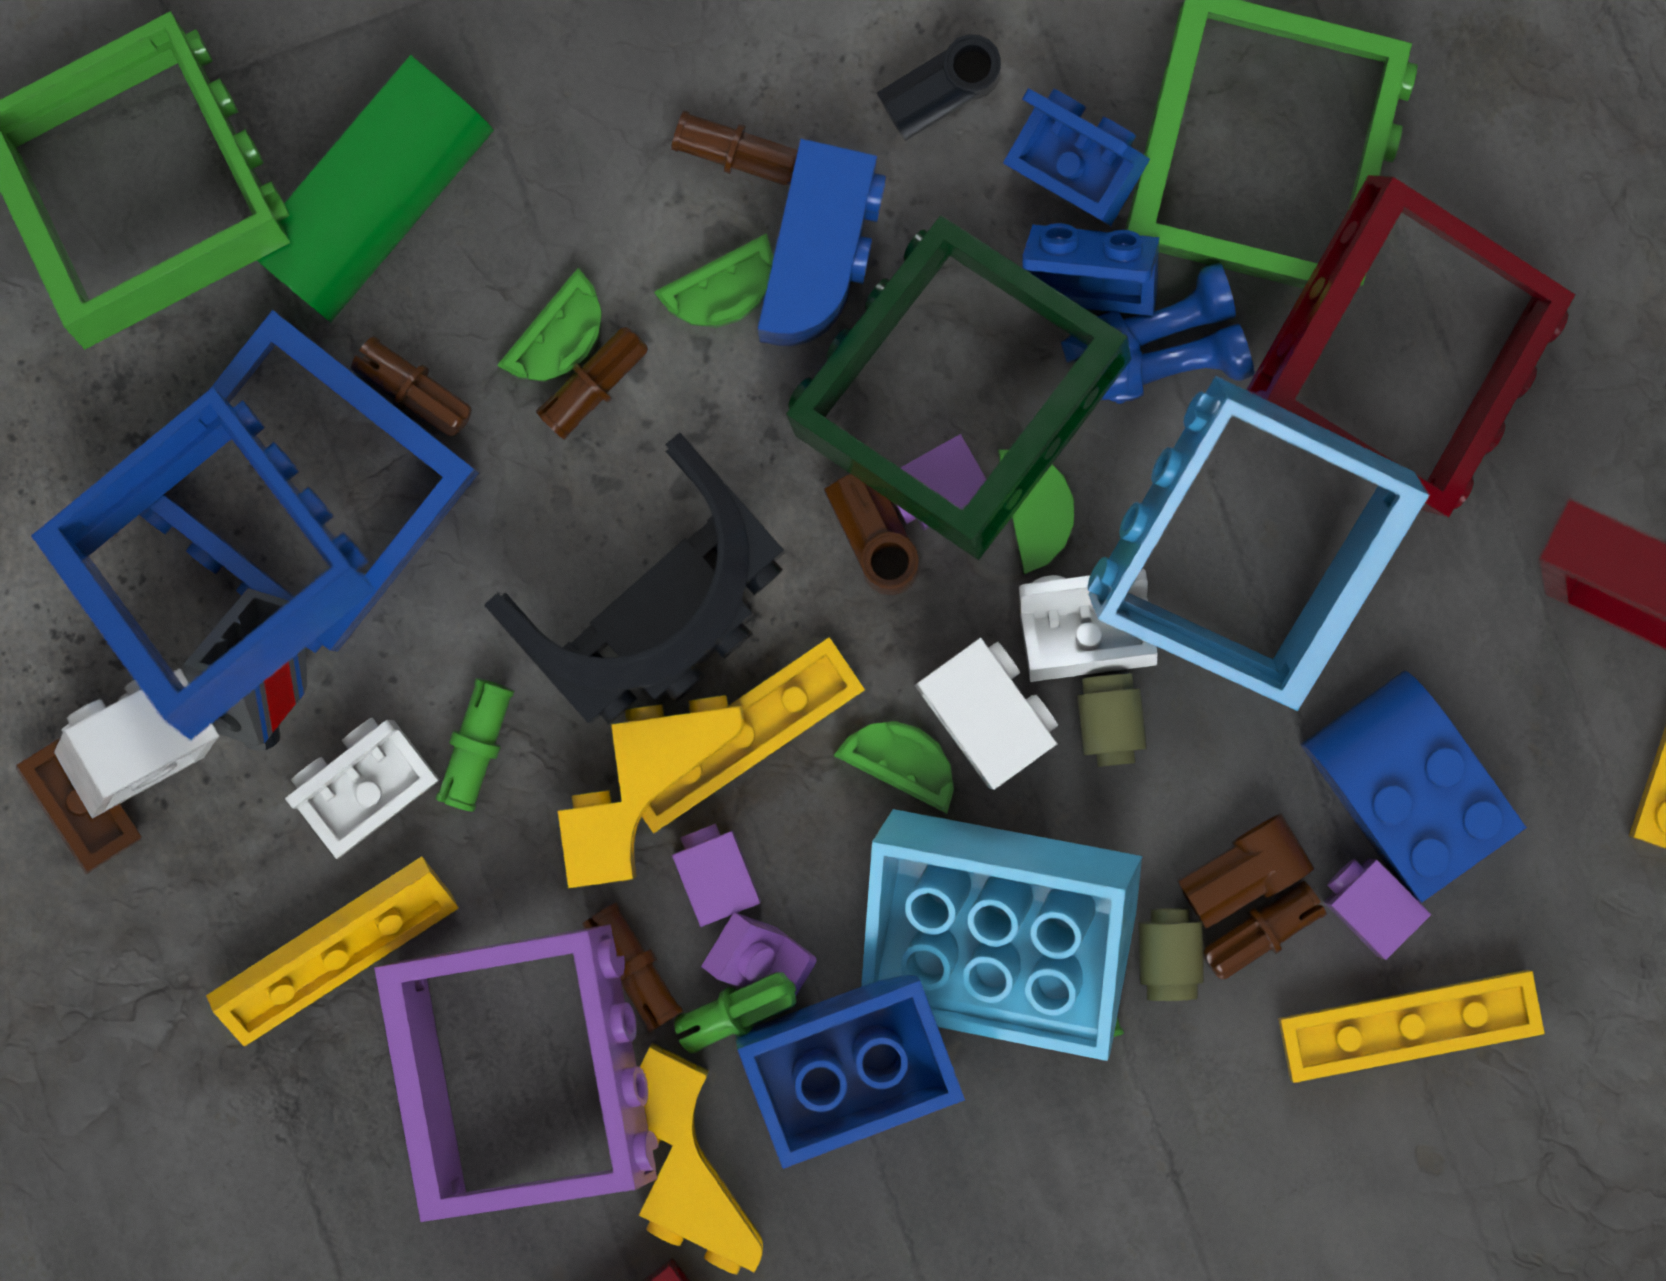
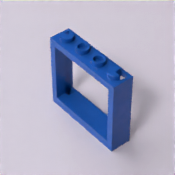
[139,310,479,653]
[31,387,375,741]

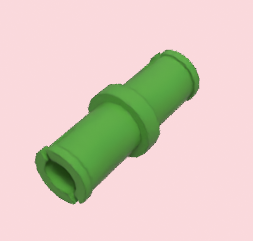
[435,678,515,812]

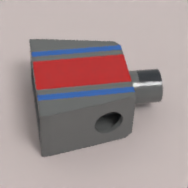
[183,588,307,751]

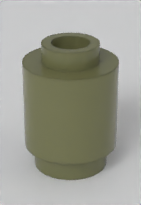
[1077,673,1147,767]
[1138,908,1204,1001]

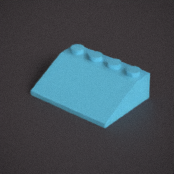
[861,809,1142,1061]

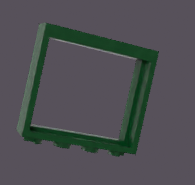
[786,215,1132,560]

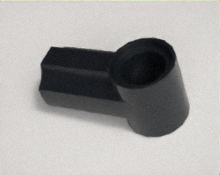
[877,34,1001,141]

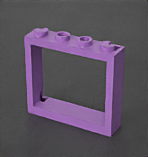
[374,924,659,1222]

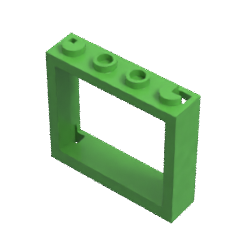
[1125,0,1418,289]
[0,11,291,350]

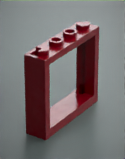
[1246,175,1576,518]
[1540,498,1666,651]

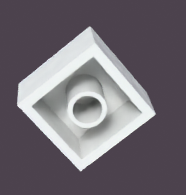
[914,638,1058,790]
[54,669,219,818]

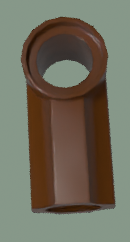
[824,474,919,596]
[1177,813,1314,929]

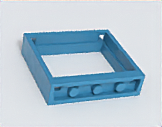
[1088,376,1429,711]

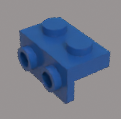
[1003,88,1150,226]
[1022,223,1159,316]

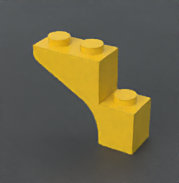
[558,695,744,888]
[639,1043,763,1275]

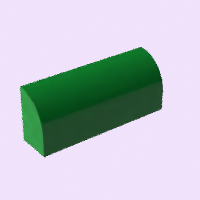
[256,55,494,323]

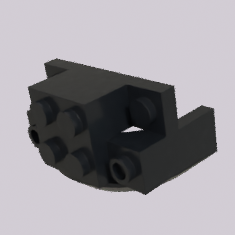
[484,432,785,724]

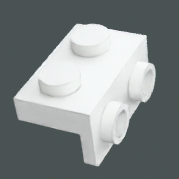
[1019,569,1157,682]
[285,718,440,859]

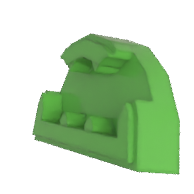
[654,233,774,328]
[497,268,602,382]
[997,450,1074,575]
[833,721,954,813]

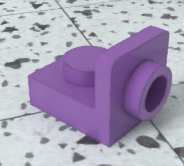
[701,912,816,1011]

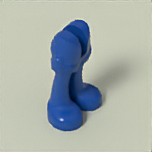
[1060,262,1255,404]

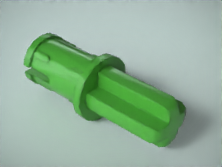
[674,972,797,1053]

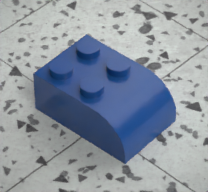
[758,139,886,346]
[1300,671,1527,903]
[735,975,965,1169]

